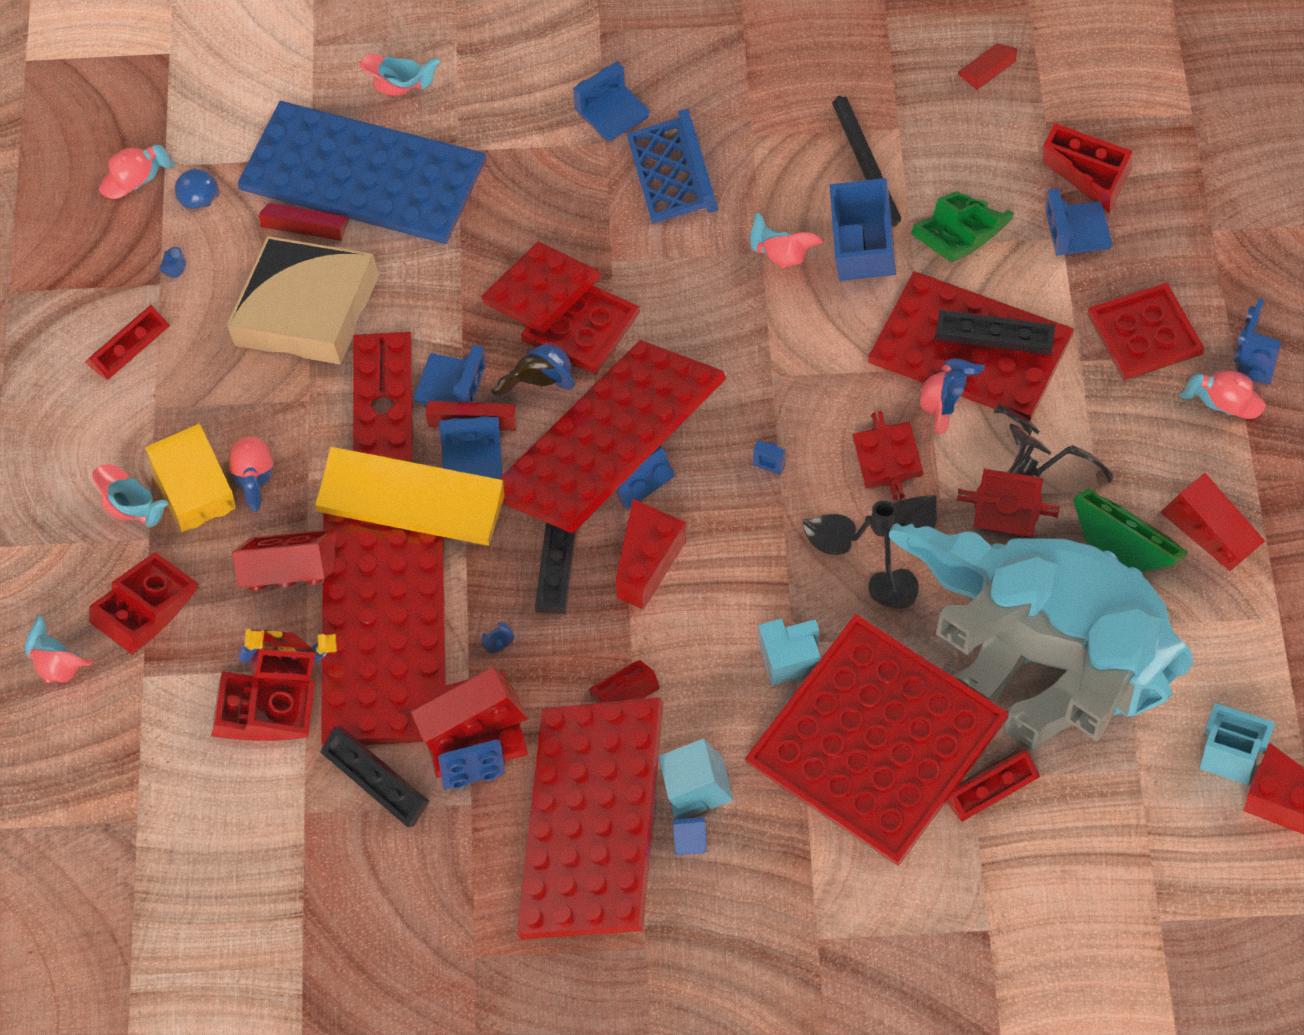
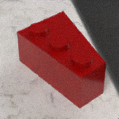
[411,667,528,754]
[1243,742,1304,834]

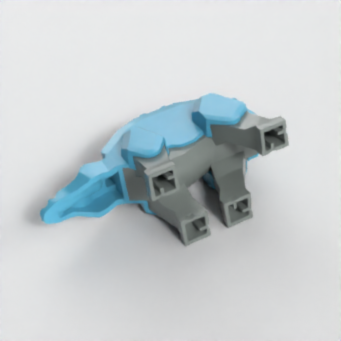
[889,523,1193,752]

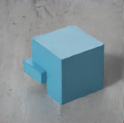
[757,618,820,686]
[1200,703,1275,785]
[659,738,734,819]

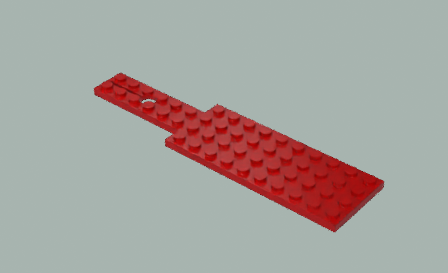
[321,332,446,747]

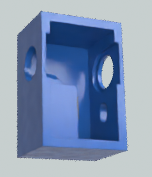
[829,178,896,281]

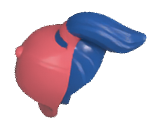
[920,359,985,434]
[229,436,274,512]

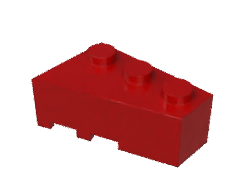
[1043,123,1133,213]
[1160,473,1265,571]
[616,499,686,610]

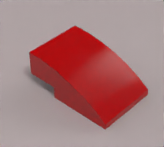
[89,552,199,655]
[211,671,315,741]

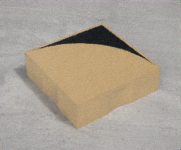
[227,236,379,365]

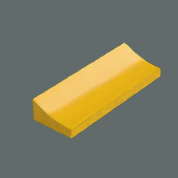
[315,447,504,546]

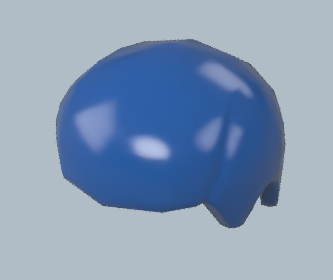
[175,168,220,209]

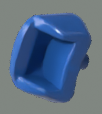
[159,247,186,278]
[482,622,514,653]

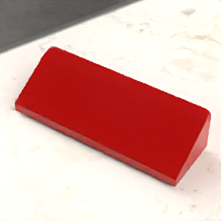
[259,203,349,241]
[85,305,170,380]
[426,401,517,431]
[946,749,1040,822]

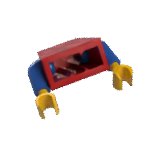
[238,629,337,681]

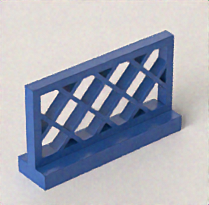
[627,109,719,224]

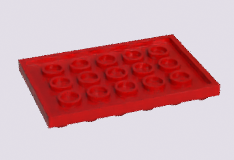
[868,271,1074,421]

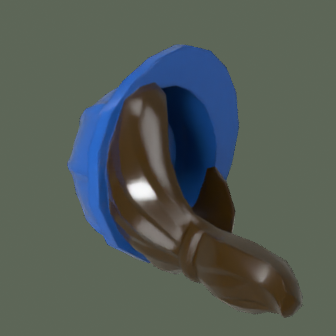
[491,344,575,395]

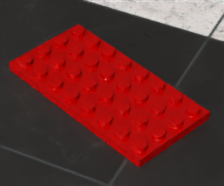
[499,340,726,534]
[517,697,664,940]

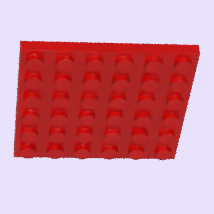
[745,613,1009,866]

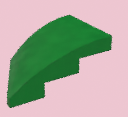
[911,191,1014,263]

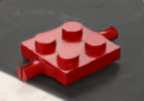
[852,411,923,501]
[957,468,1060,539]

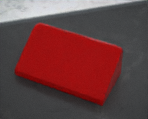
[958,44,1017,90]
[588,660,660,703]

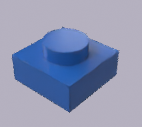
[753,440,786,475]

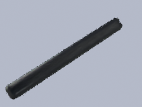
[832,96,902,227]

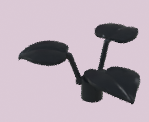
[994,404,1113,483]
[803,495,937,609]

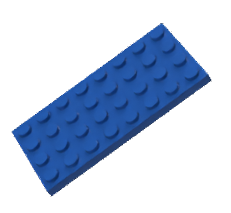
[238,101,486,244]

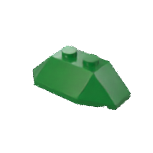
[1073,488,1188,572]

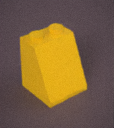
[145,423,236,532]

